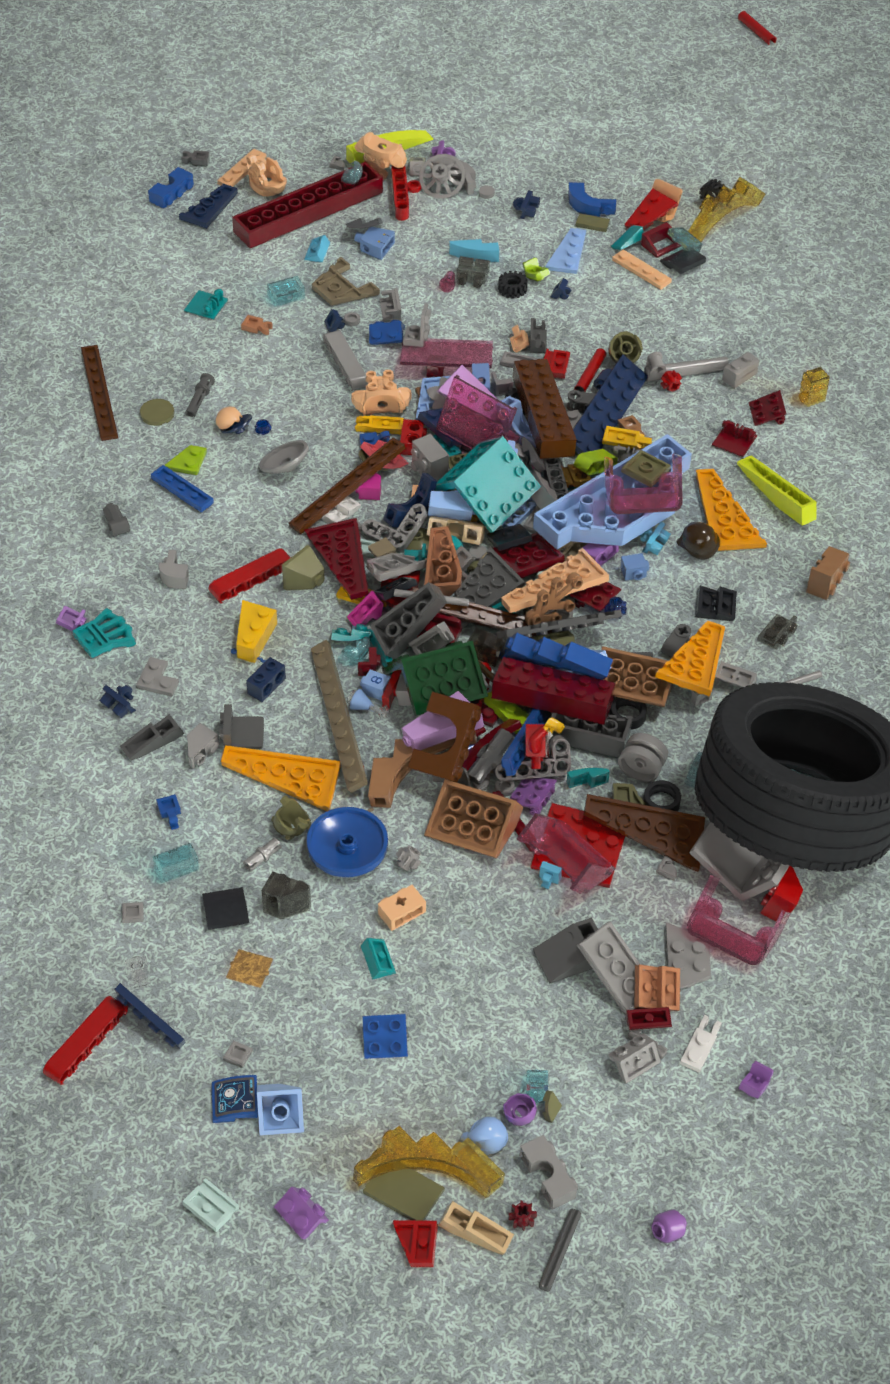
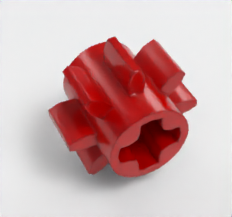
[660,370,682,391]

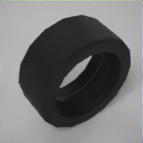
[610,697,647,730]
[643,780,682,811]

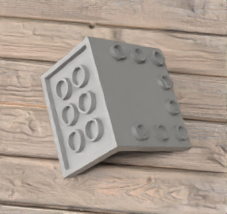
[689,822,790,901]

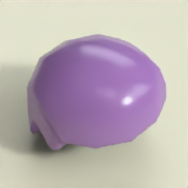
[503,1093,537,1126]

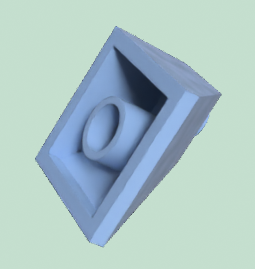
[257,1084,304,1136]

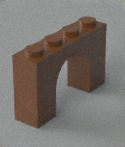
[408,692,481,783]

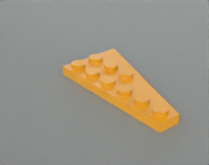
[695,469,767,551]

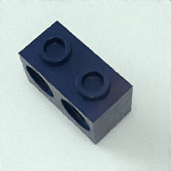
[246,657,286,702]

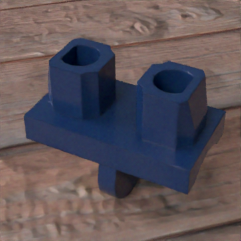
[513,190,540,219]
[99,685,136,718]

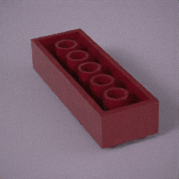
[491,657,615,724]

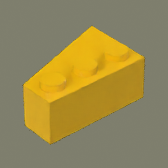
[236,600,277,663]

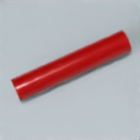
[738,11,777,45]
[574,348,607,392]

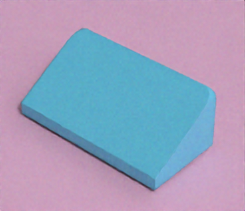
[304,235,330,263]

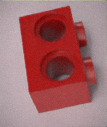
[400,419,427,455]

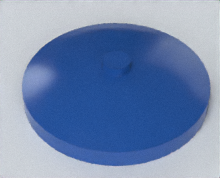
[307,807,388,877]

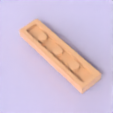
[217,149,266,186]
[612,249,672,290]

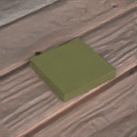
[621,450,671,488]

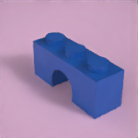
[148,167,194,209]

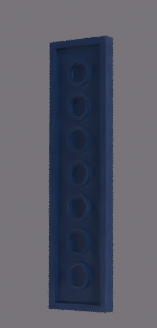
[573,355,648,454]

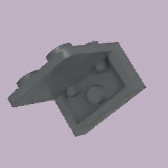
[219,704,264,749]

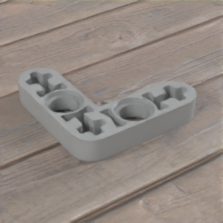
[362,504,428,552]

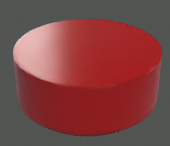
[407,180,422,193]

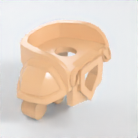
[355,132,407,180]
[246,154,287,196]
[351,370,412,416]

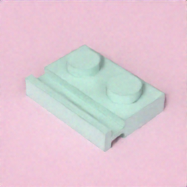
[183,1178,239,1232]

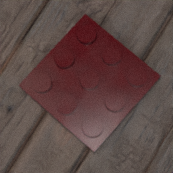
[492,532,565,578]

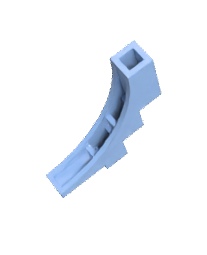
[428,440,518,521]

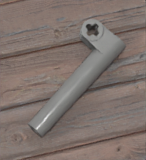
[644,352,729,382]

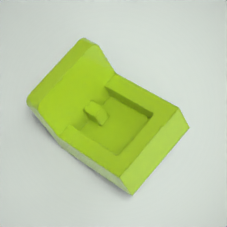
[523,257,550,281]

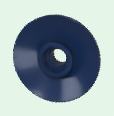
[221,414,253,434]

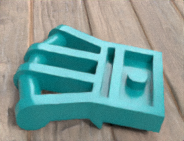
[72,608,136,658]

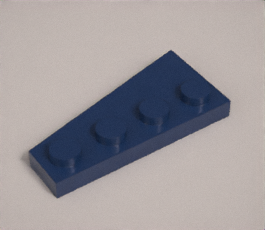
[179,184,238,229]
[114,983,186,1049]

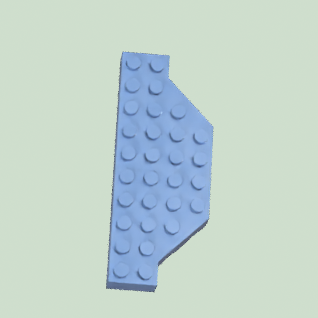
[533,434,692,549]

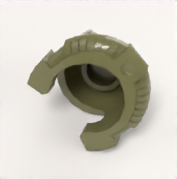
[272,795,311,840]

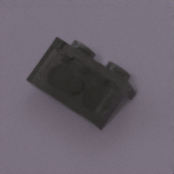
[757,614,798,650]

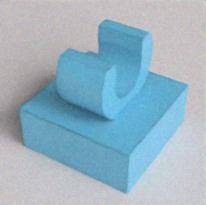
[539,861,562,889]

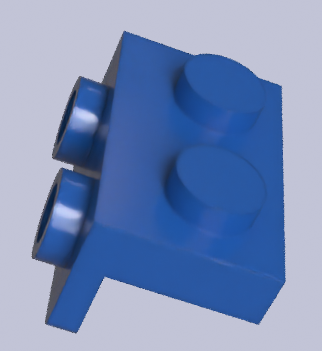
[369,320,405,345]

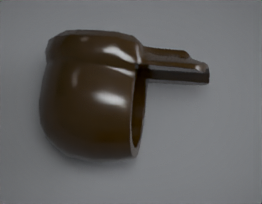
[676,522,720,560]

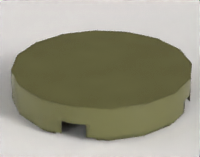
[140,399,175,426]

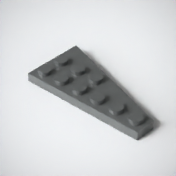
[453,547,525,629]

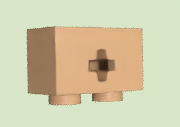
[378,885,426,931]

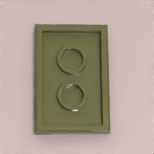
[363,1156,445,1220]

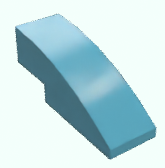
[449,239,499,262]

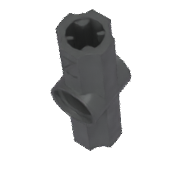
[467,728,514,785]

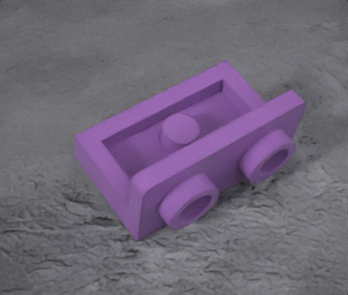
[274,1186,329,1239]

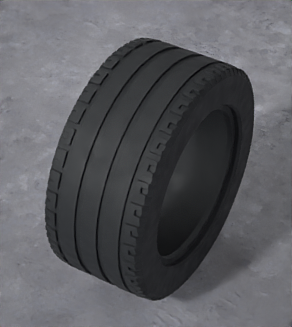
[694,682,890,872]

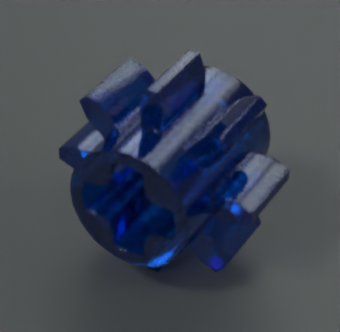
[604,597,627,619]

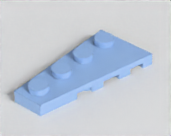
[545,228,586,274]

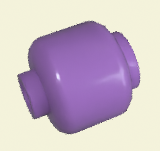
[651,1209,687,1243]

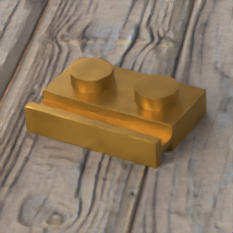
[561,464,591,488]

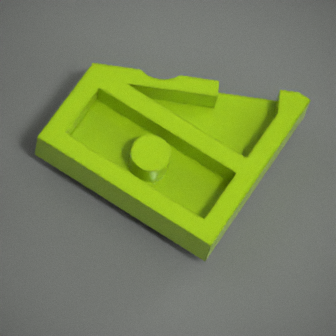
[165,445,207,475]

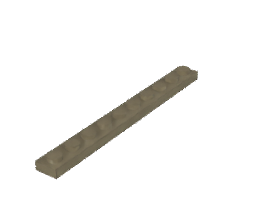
[311,640,368,793]

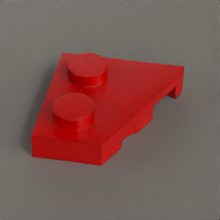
[393,1220,438,1267]

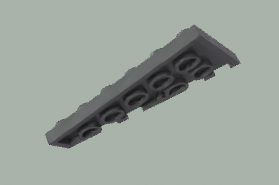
[496,609,622,642]

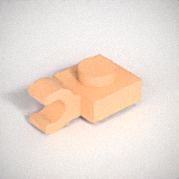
[510,325,530,352]

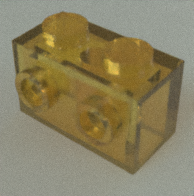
[799,366,830,407]

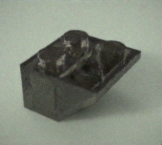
[261,871,311,919]

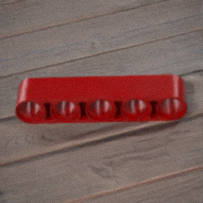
[391,165,409,221]
[208,548,291,603]
[43,996,128,1085]

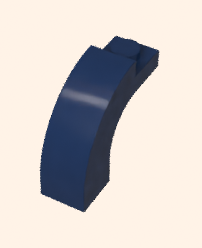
[383,473,437,528]

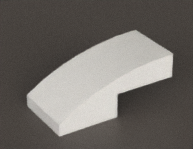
[322,496,361,524]

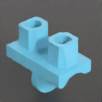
[639,522,671,555]

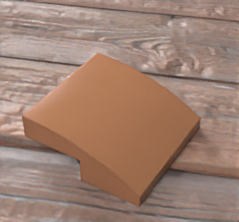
[634,964,680,1011]

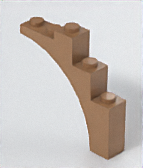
[368,731,477,808]

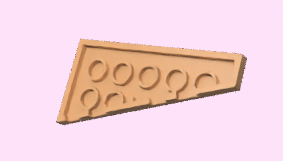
[501,548,609,613]

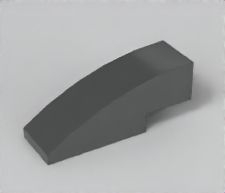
[120,714,185,760]

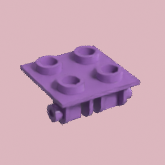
[509,778,557,816]

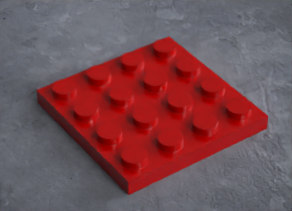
[531,803,626,888]

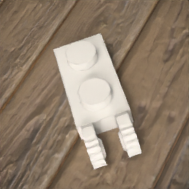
[680,1015,722,1073]

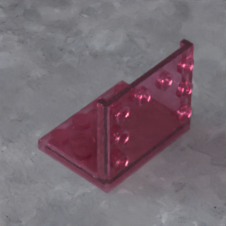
[436,375,520,449]

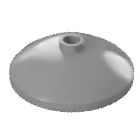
[259,440,309,474]

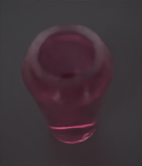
[439,271,455,292]

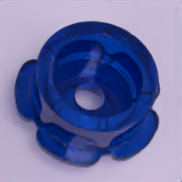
[255,419,272,435]

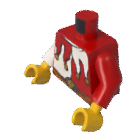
[526,717,565,769]

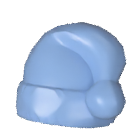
[461,1117,508,1155]

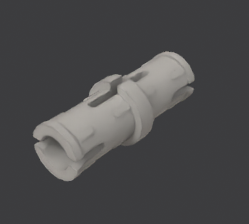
[243,838,282,871]

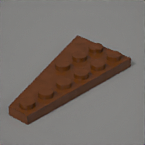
[583,794,705,872]

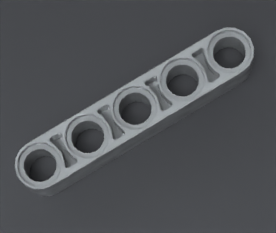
[323,330,368,391]

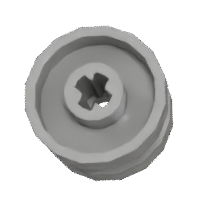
[618,733,668,783]

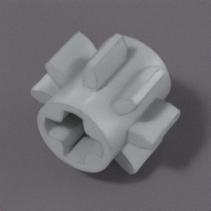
[396,845,422,871]

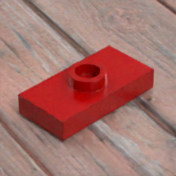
[382,670,401,709]

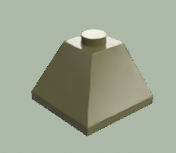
[282,545,325,590]

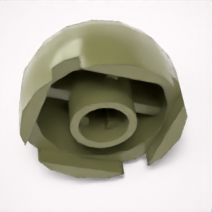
[608,331,643,363]

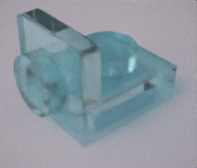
[526,1070,549,1103]

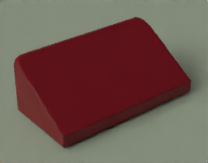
[625,1007,672,1030]

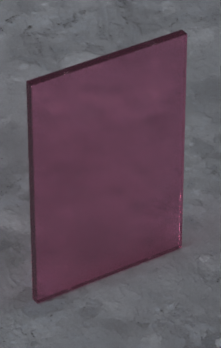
[400,338,493,368]

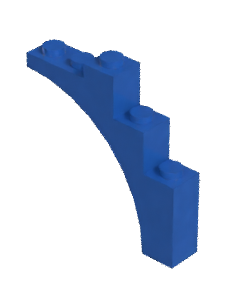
[501,633,613,680]

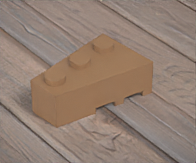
[806,546,850,600]

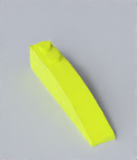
[346,130,433,166]
[737,455,816,526]

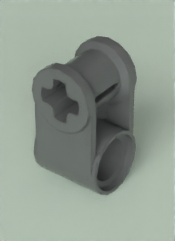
[566,390,595,413]
[661,624,691,657]

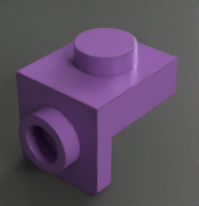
[56,605,87,631]
[739,1061,774,1099]

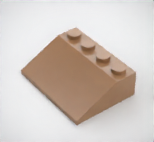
[601,646,673,707]
[424,779,523,858]

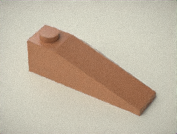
[424,526,462,596]

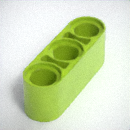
[574,449,618,476]

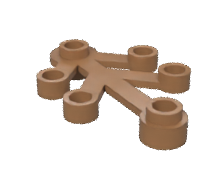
[525,572,583,626]

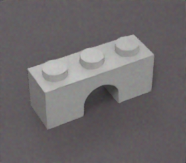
[519,1135,578,1210]

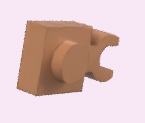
[241,315,273,335]

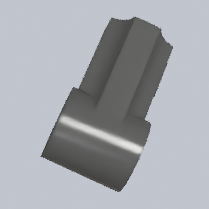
[103,503,130,537]

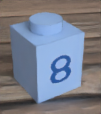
[360,670,391,701]

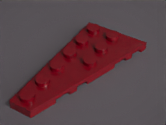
[304,518,369,600]

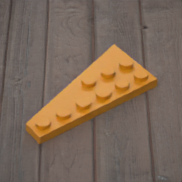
[655,621,725,696]
[221,745,341,811]

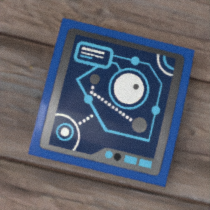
[211,1075,258,1123]

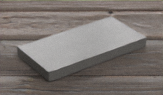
[577,921,640,1015]

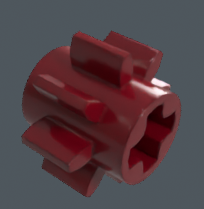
[508,1200,537,1231]

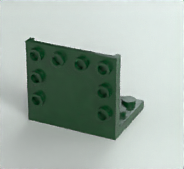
[382,640,488,716]

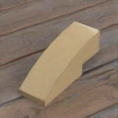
[438,1201,514,1255]

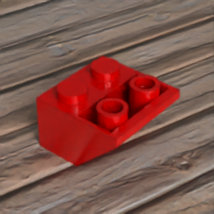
[760,866,803,924]

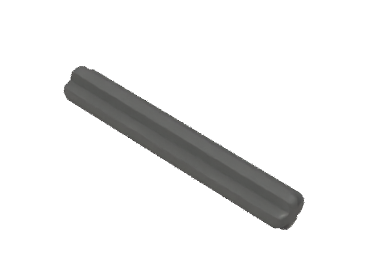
[539,1208,581,1292]

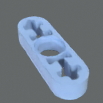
[502,497,537,528]

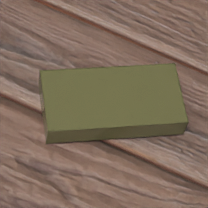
[576,213,610,232]

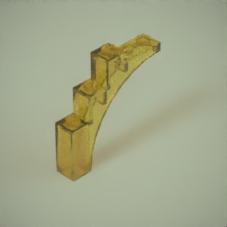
[684,177,766,246]
[353,1126,505,1198]

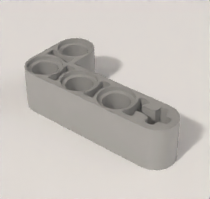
[493,735,571,781]

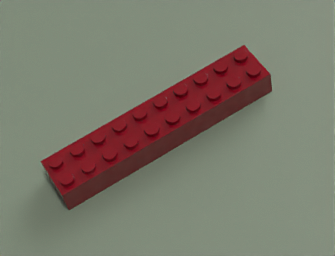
[232,161,383,249]

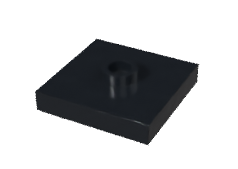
[487,524,533,551]
[374,577,418,601]

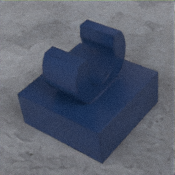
[550,278,572,300]
[324,309,346,332]

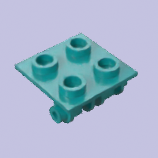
[184,289,228,320]

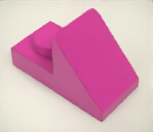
[347,591,383,626]

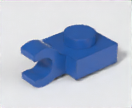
[359,431,390,445]
[156,794,181,830]

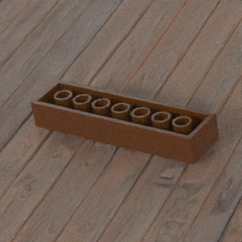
[512,359,577,459]

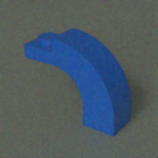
[568,182,616,217]

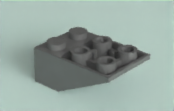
[533,917,598,984]

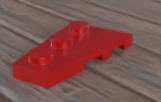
[624,188,679,231]

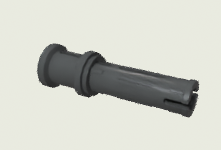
[185,373,215,417]

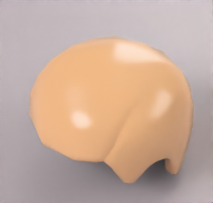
[215,406,243,430]

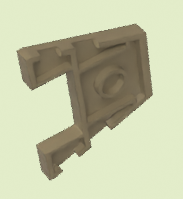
[312,257,380,306]

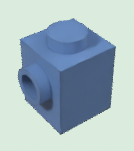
[620,553,649,581]

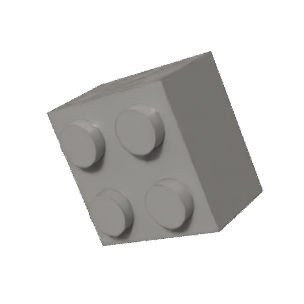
[411,434,449,481]

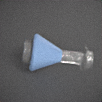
[346,689,390,720]

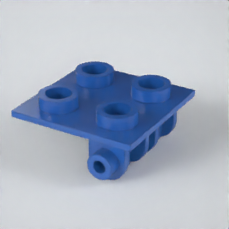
[362,1014,408,1059]

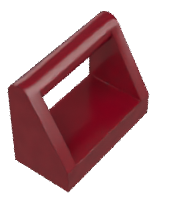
[641,222,682,258]

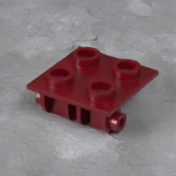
[749,390,787,426]
[712,420,758,457]
[570,582,622,612]

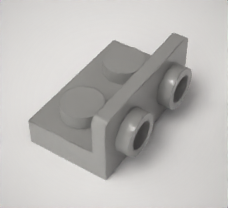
[608,1034,661,1084]

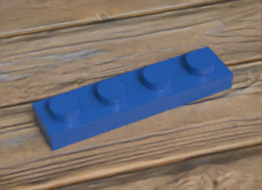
[151,465,214,513]

